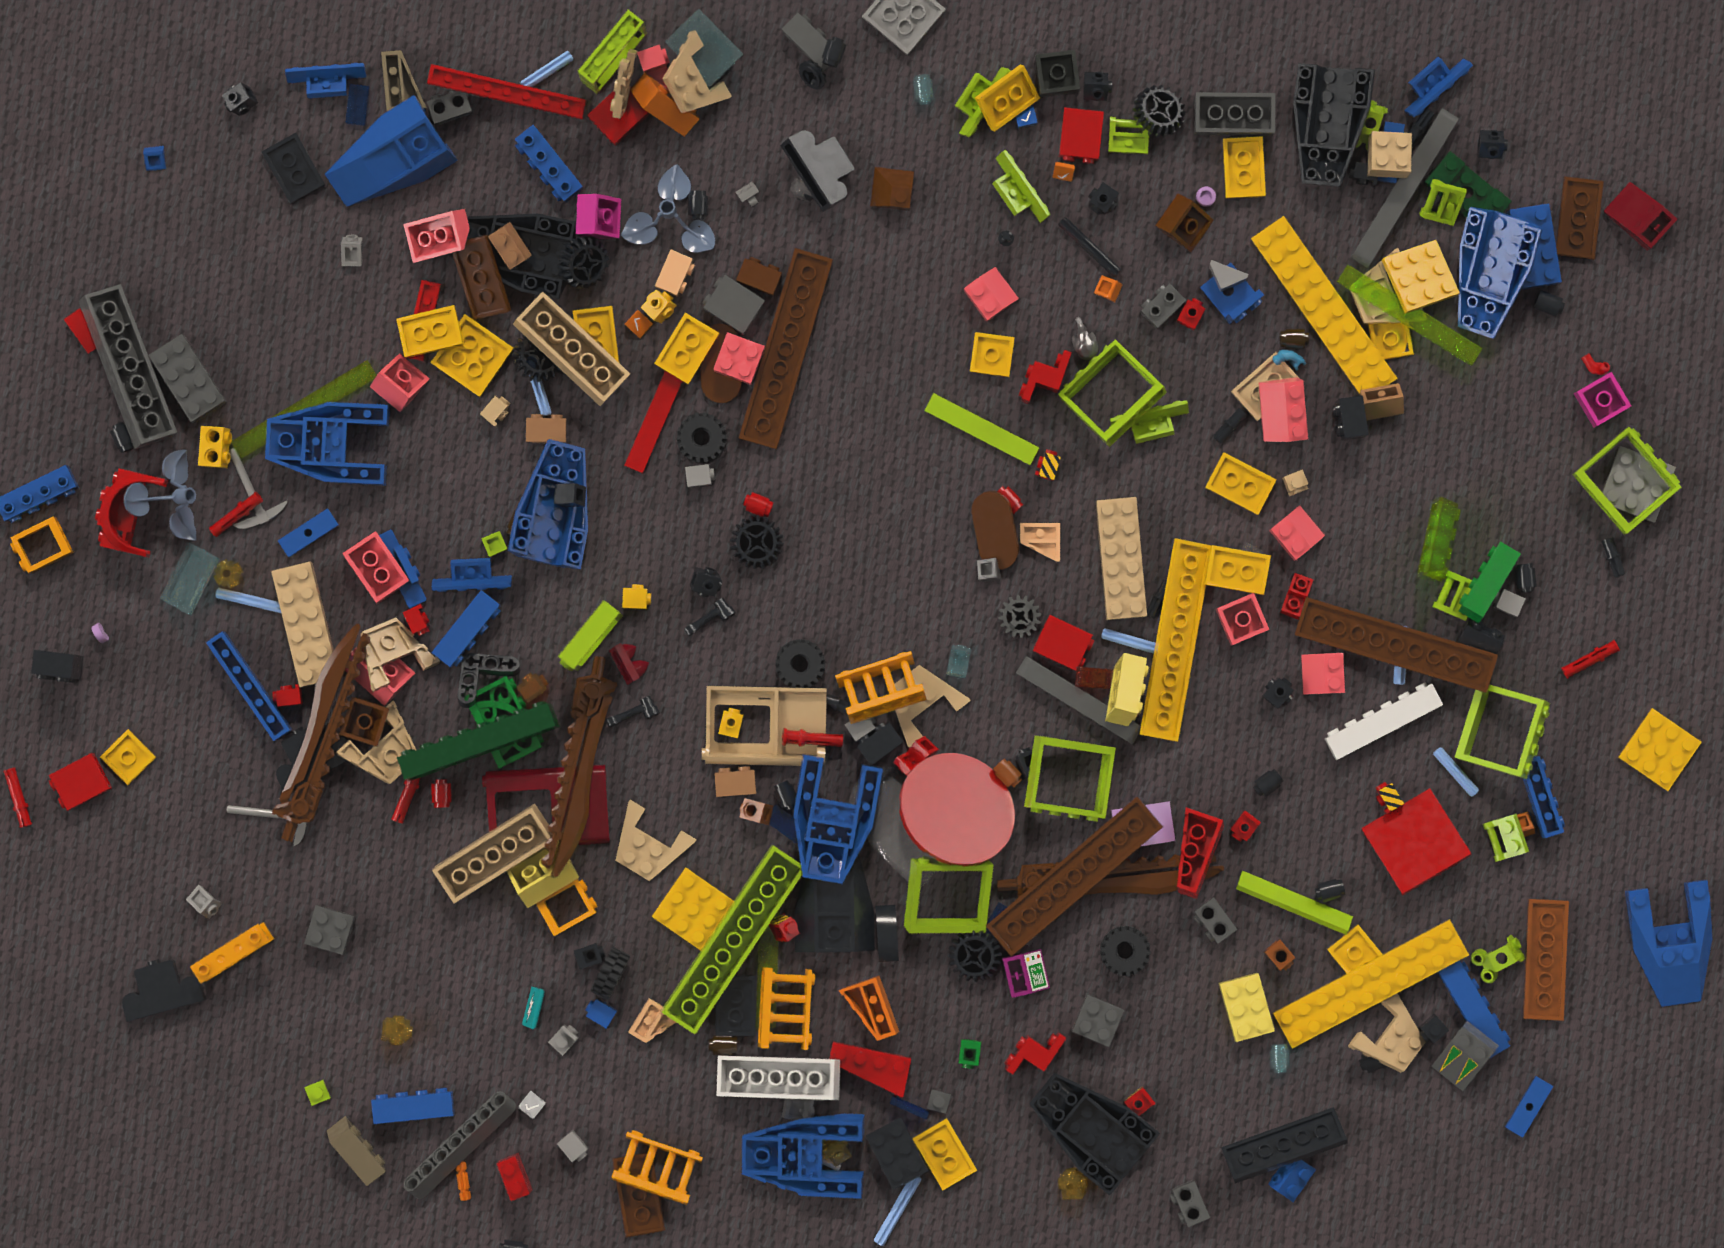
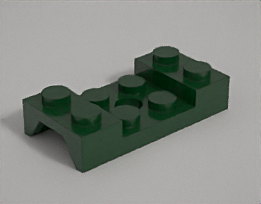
[1424,151,1512,218]

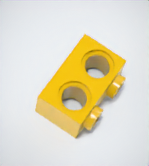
[198,426,232,468]

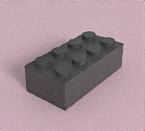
[1194,92,1275,136]
[148,334,227,423]

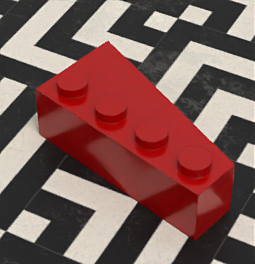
[1177,807,1224,899]
[829,1041,911,1098]

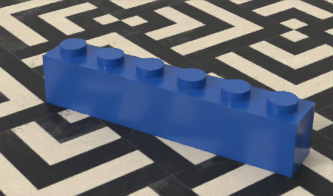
[206,631,293,741]
[1437,960,1510,1058]

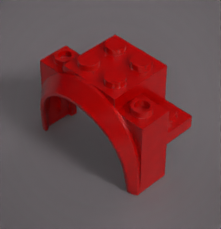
[95,468,168,558]

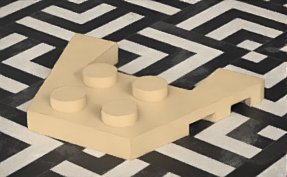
[663,30,732,113]
[610,49,638,118]
[1349,248,1427,324]
[360,618,440,692]
[895,665,971,748]
[335,701,416,784]
[615,800,697,881]
[1348,993,1425,1073]

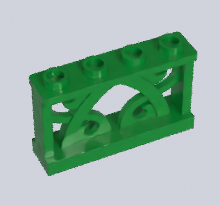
[464,676,544,769]

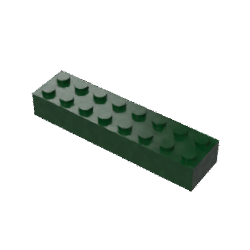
[397,701,560,781]

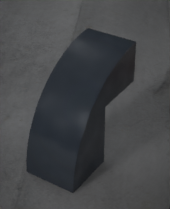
[875,905,899,962]

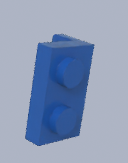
[1268,1160,1316,1202]

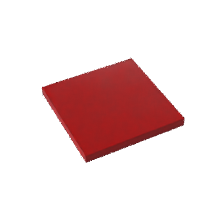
[1361,788,1472,895]

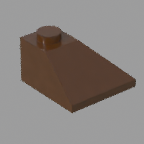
[870,167,914,211]

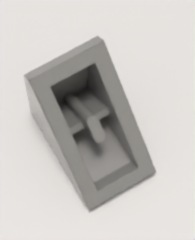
[1209,260,1248,292]

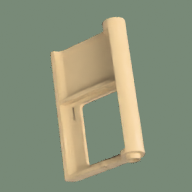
[702,686,827,766]

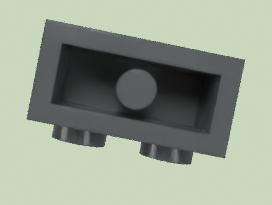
[1140,283,1186,329]

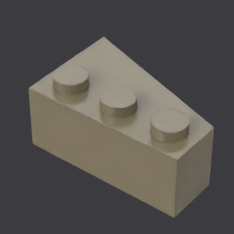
[381,50,427,111]
[327,1116,386,1186]

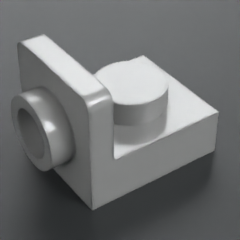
[341,235,363,266]
[186,885,222,919]
[548,1024,579,1056]

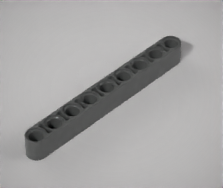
[1351,108,1459,268]

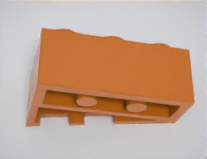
[630,72,699,137]
[839,976,899,1041]

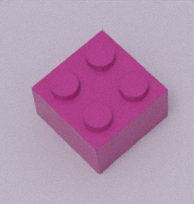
[576,194,621,239]
[1574,372,1631,428]

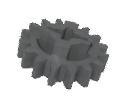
[998,595,1041,638]

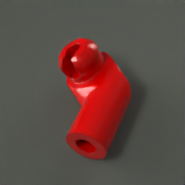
[1581,353,1610,375]

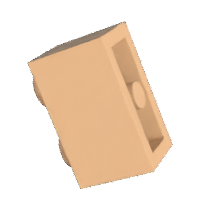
[655,250,695,297]

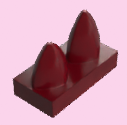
[608,643,649,685]

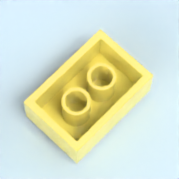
[1105,653,1149,726]
[507,841,579,908]
[1218,973,1275,1042]

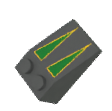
[1431,1021,1499,1091]

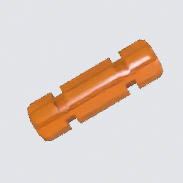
[455,1161,471,1201]

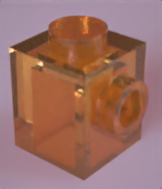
[517,672,549,703]

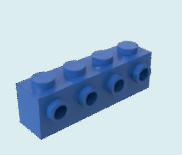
[515,125,584,203]
[0,465,79,524]
[431,590,501,668]
[1517,756,1565,838]
[371,1088,455,1124]

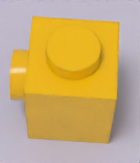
[622,584,651,609]
[718,708,744,738]

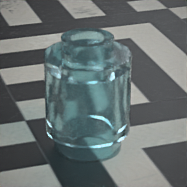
[913,74,935,105]
[1270,1044,1290,1073]

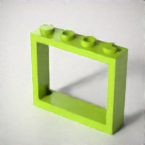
[577,9,647,94]
[1058,339,1167,447]
[1572,427,1681,535]
[558,601,623,671]
[1455,685,1550,779]
[1024,736,1116,822]
[904,856,993,933]

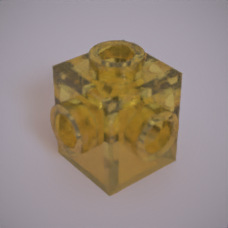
[213,559,243,589]
[381,1016,413,1046]
[823,1140,852,1167]
[1058,1168,1088,1200]

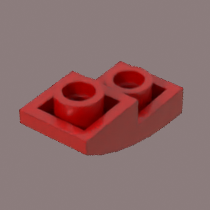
[64,308,96,354]
[1280,573,1313,619]

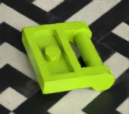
[1108,117,1149,154]
[1419,179,1466,226]
[1432,571,1472,621]
[1483,813,1529,862]

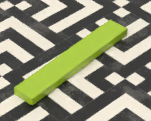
[924,393,1039,465]
[1236,871,1353,935]

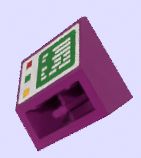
[1002,949,1050,998]

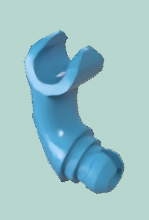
[1272,350,1306,371]

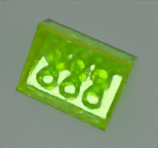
[1416,497,1460,583]

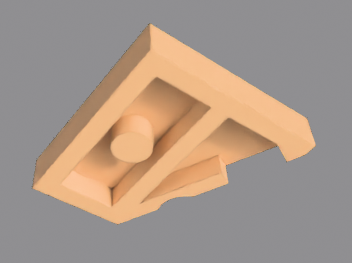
[1020,523,1060,562]
[628,998,676,1043]

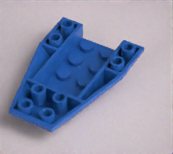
[325,95,458,207]
[1458,207,1543,339]
[508,439,588,569]

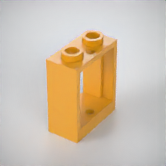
[10,516,74,574]
[536,879,598,936]

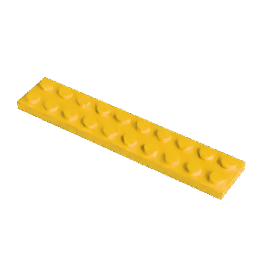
[1251,216,1397,395]
[1139,538,1211,742]
[1273,919,1469,1049]

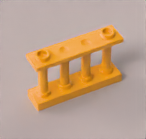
[835,651,927,724]
[190,922,274,984]
[758,967,815,1050]
[611,1130,703,1205]

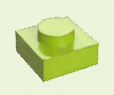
[481,531,508,557]
[304,1080,331,1106]

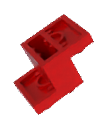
[1019,350,1072,404]
[1004,1032,1066,1075]

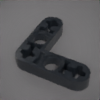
[458,653,520,708]

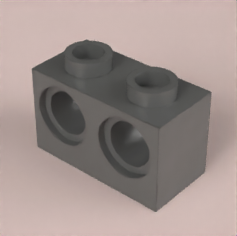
[427,90,473,126]
[1193,897,1237,944]
[1170,1180,1210,1227]

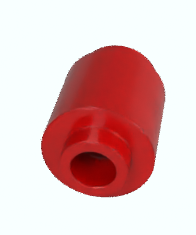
[997,486,1023,514]
[743,492,774,517]
[431,779,452,808]

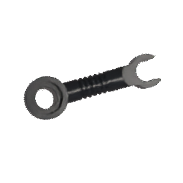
[684,598,736,636]
[606,696,660,727]

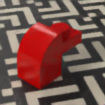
[893,736,939,776]

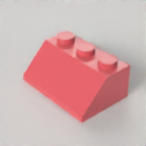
[404,209,470,263]
[1258,377,1308,442]
[343,531,410,604]
[345,647,415,706]

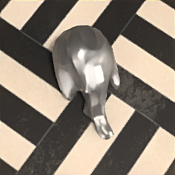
[1072,317,1098,360]

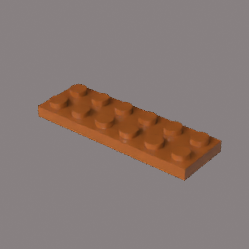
[1523,899,1569,1021]

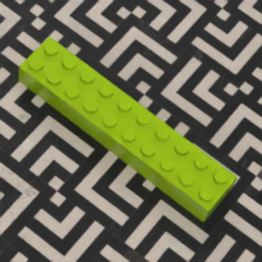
[661,845,802,1034]

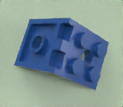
[1200,262,1264,324]

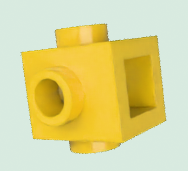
[641,290,677,324]

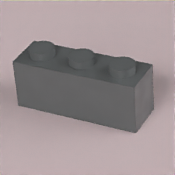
[781,13,831,73]

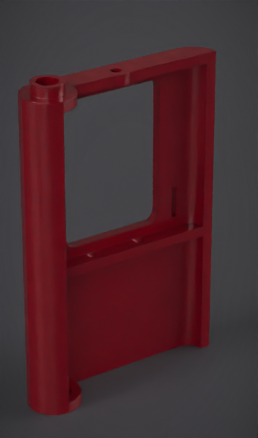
[482,765,610,845]

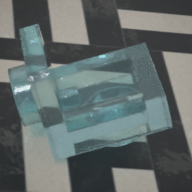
[946,645,971,679]

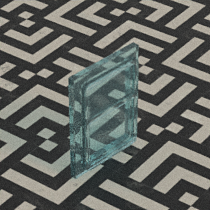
[665,9,743,87]
[160,542,220,615]

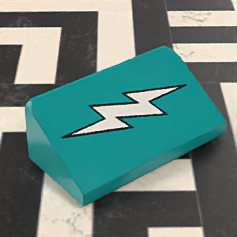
[522,987,545,1029]

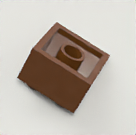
[1155,193,1214,252]
[339,697,390,747]

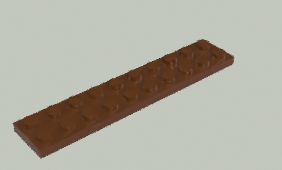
[739,248,833,450]
[1295,597,1498,693]
[986,796,1164,956]

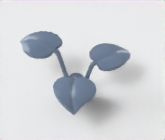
[621,164,715,253]
[124,450,196,541]

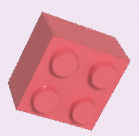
[713,332,765,385]
[1215,593,1269,645]

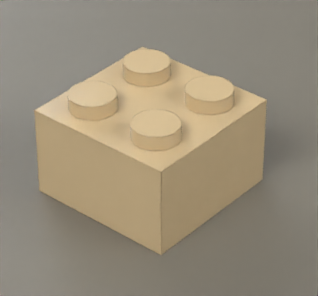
[1367,131,1412,178]

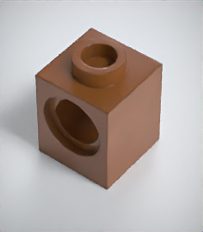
[739,798,774,825]
[1263,939,1295,971]

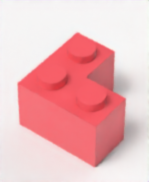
[637,45,670,89]

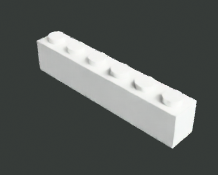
[1325,682,1443,760]

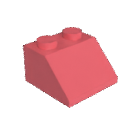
[963,267,1019,322]
[370,353,430,412]
[1269,505,1325,561]
[1301,653,1345,695]

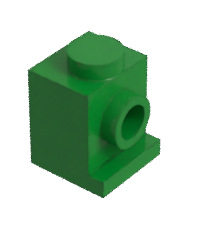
[958,1039,981,1069]

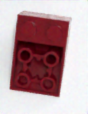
[1603,182,1677,251]

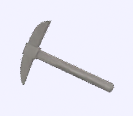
[229,448,288,529]
[227,805,307,846]

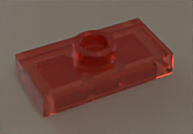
[1075,667,1113,689]

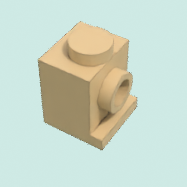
[480,396,511,428]
[1282,469,1308,496]

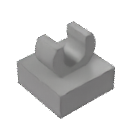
[735,182,759,207]

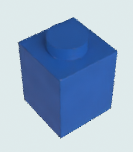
[585,998,617,1028]

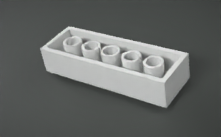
[717,1056,840,1100]

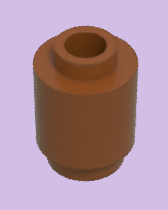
[993,758,1022,788]

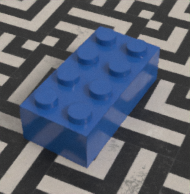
[1507,204,1562,290]

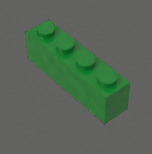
[1458,541,1521,623]

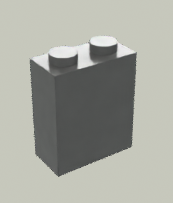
[703,275,765,335]

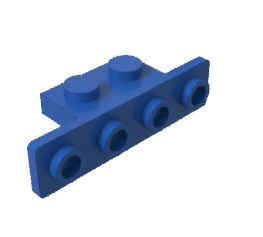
[1404,57,1473,117]
[285,63,366,98]
[379,530,426,608]
[431,558,512,592]

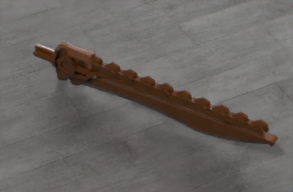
[272,623,370,842]
[541,656,617,878]
[997,854,1224,898]

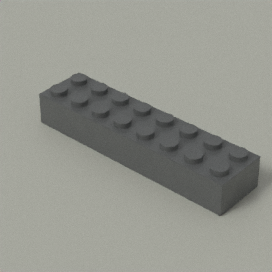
[79,284,177,449]

